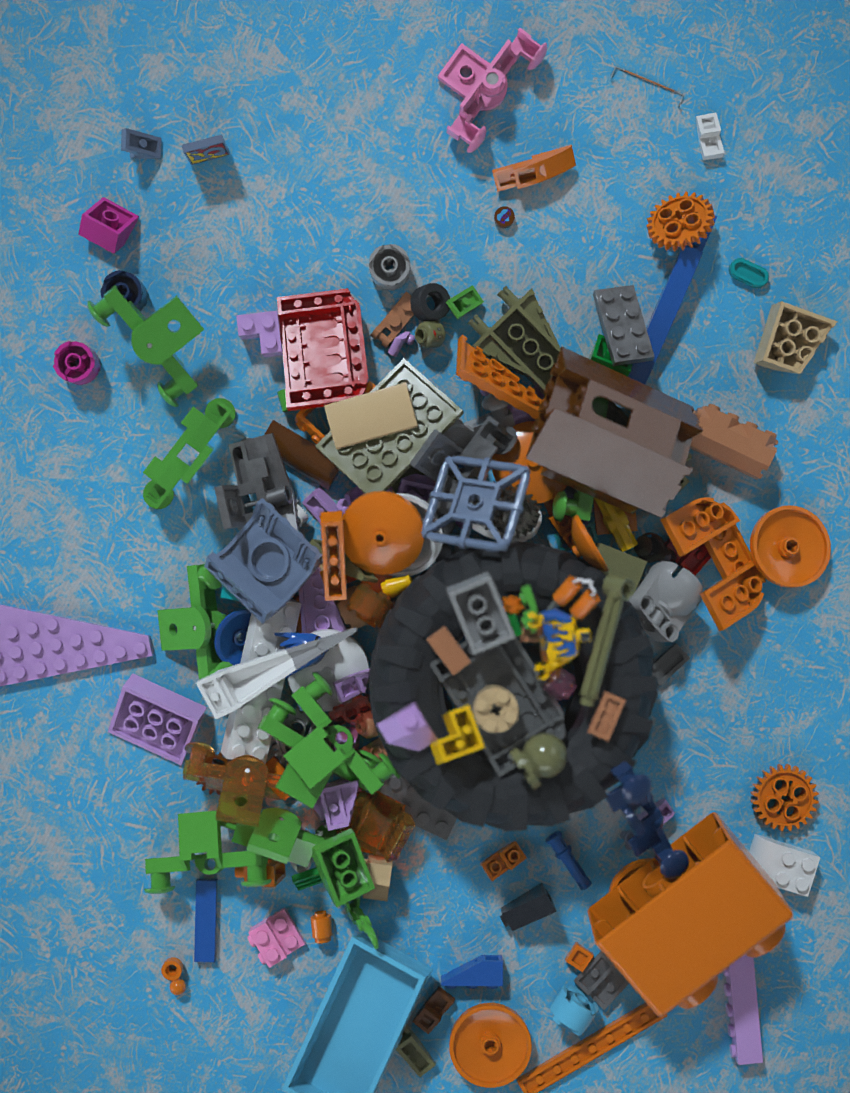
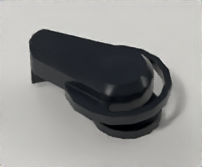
[634,532,677,563]

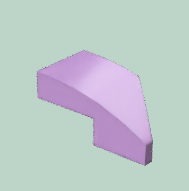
[333,668,370,703]

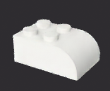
[749,834,820,897]

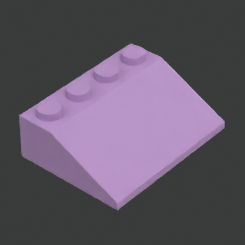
[108,674,207,765]

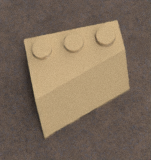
[754,301,838,374]

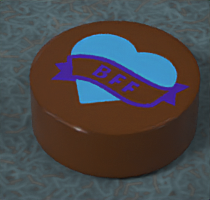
[494,206,515,229]

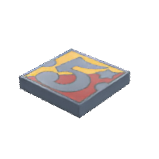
[182,135,230,165]

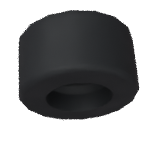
[410,283,450,322]

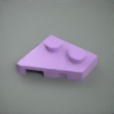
[320,780,360,831]

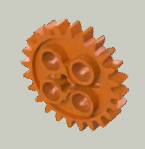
[646,192,715,252]
[750,764,819,831]

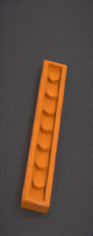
[516,1002,667,1093]

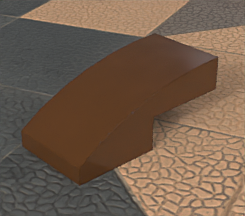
[412,986,455,1034]

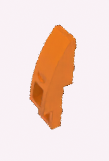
[492,145,576,192]

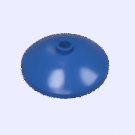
[214,609,251,666]

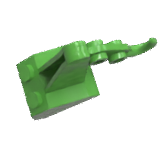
[312,829,379,950]

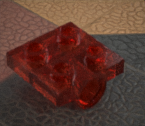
[329,695,371,725]

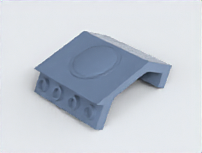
[204,498,323,624]

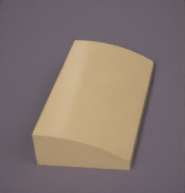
[324,382,418,450]

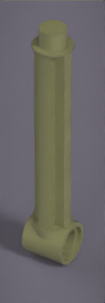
[579,574,634,707]

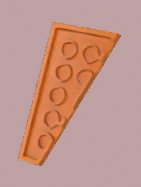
[456,334,544,419]

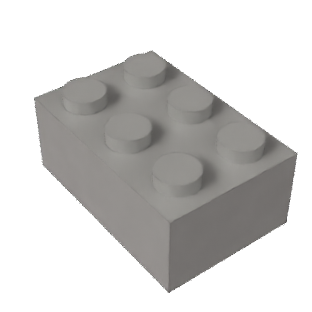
[446,571,515,655]

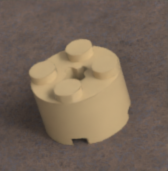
[473,685,519,733]

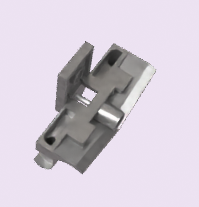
[214,433,299,531]

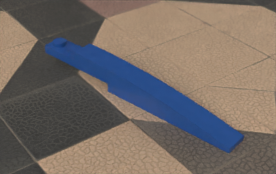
[628,216,717,384]

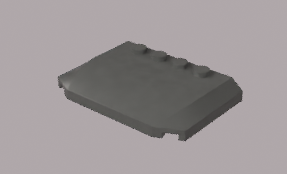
[430,636,566,777]

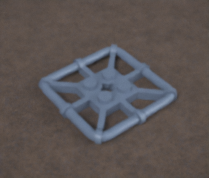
[421,456,531,552]

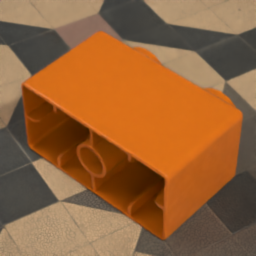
[587,812,793,1016]

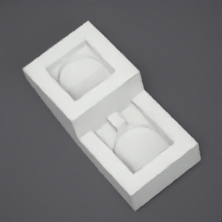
[696,112,725,161]

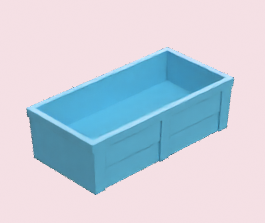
[282,933,433,1093]

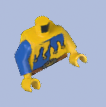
[527,609,592,680]

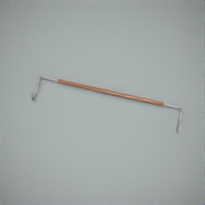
[611,66,684,107]

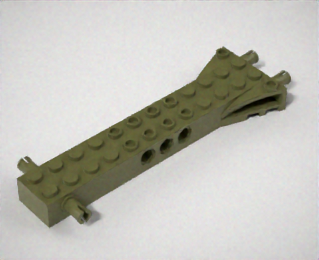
[467,286,692,515]

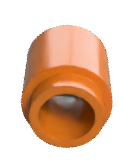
[310,910,333,943]

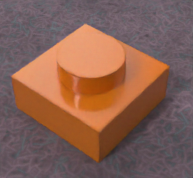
[565,942,594,972]

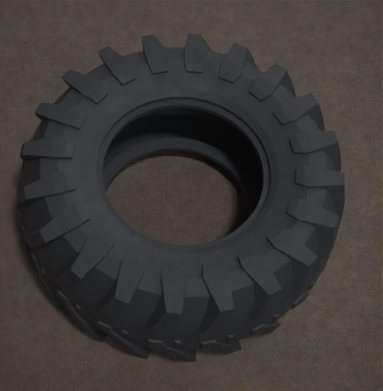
[369,541,658,831]

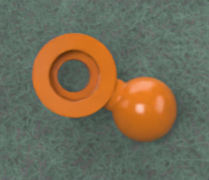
[161,957,186,995]

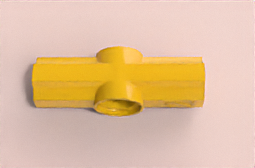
[594,498,638,552]

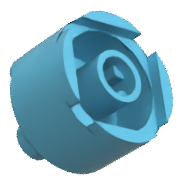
[550,985,599,1036]

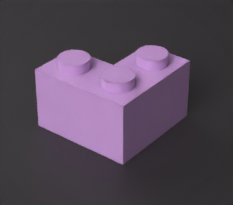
[236,311,283,358]

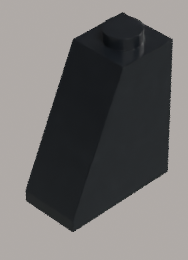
[500,883,556,931]

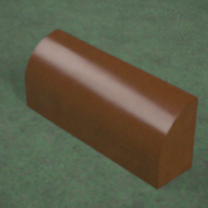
[264,420,340,491]

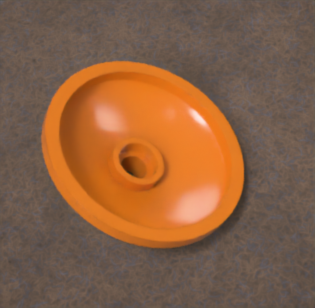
[571,514,609,572]

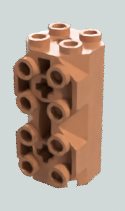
[690,404,778,480]

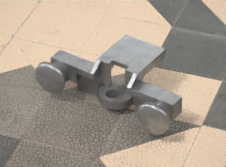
[410,416,518,535]

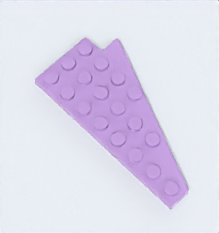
[0,605,154,686]

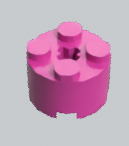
[53,341,101,385]

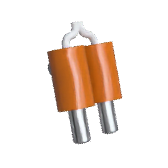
[547,576,600,620]

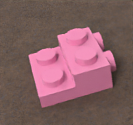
[247,908,306,968]

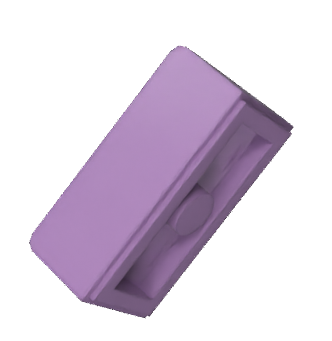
[302,487,337,524]

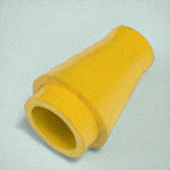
[381,574,413,598]

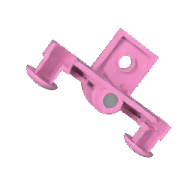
[438,28,547,153]

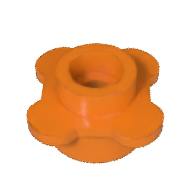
[502,595,525,614]

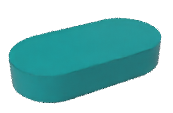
[729,258,769,288]

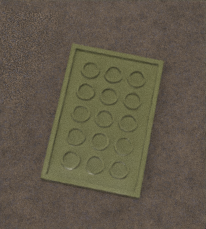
[315,359,464,494]

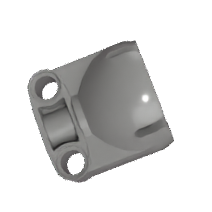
[628,561,703,642]

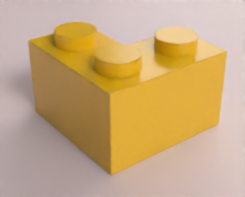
[430,705,485,765]

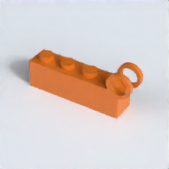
[320,511,347,601]

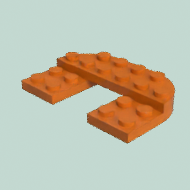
[660,497,766,631]

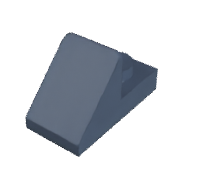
[121,128,161,159]

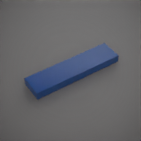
[194,879,218,963]

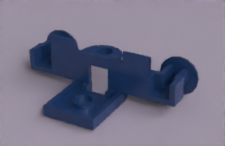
[606,761,689,879]

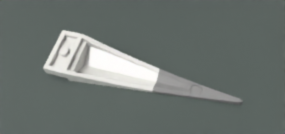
[196,628,358,719]

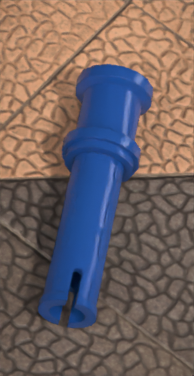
[545,831,592,890]

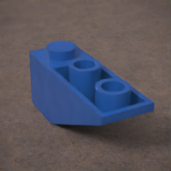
[441,955,503,989]

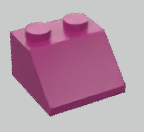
[78,197,139,254]

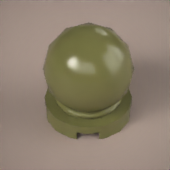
[509,733,567,789]

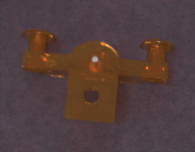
[183,742,289,827]

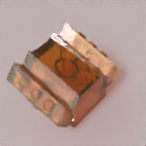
[335,791,416,862]

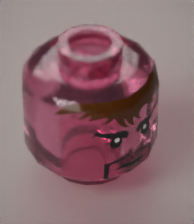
[543,667,577,700]

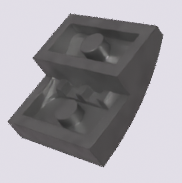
[574,951,629,1010]

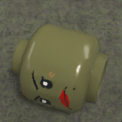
[415,321,446,348]

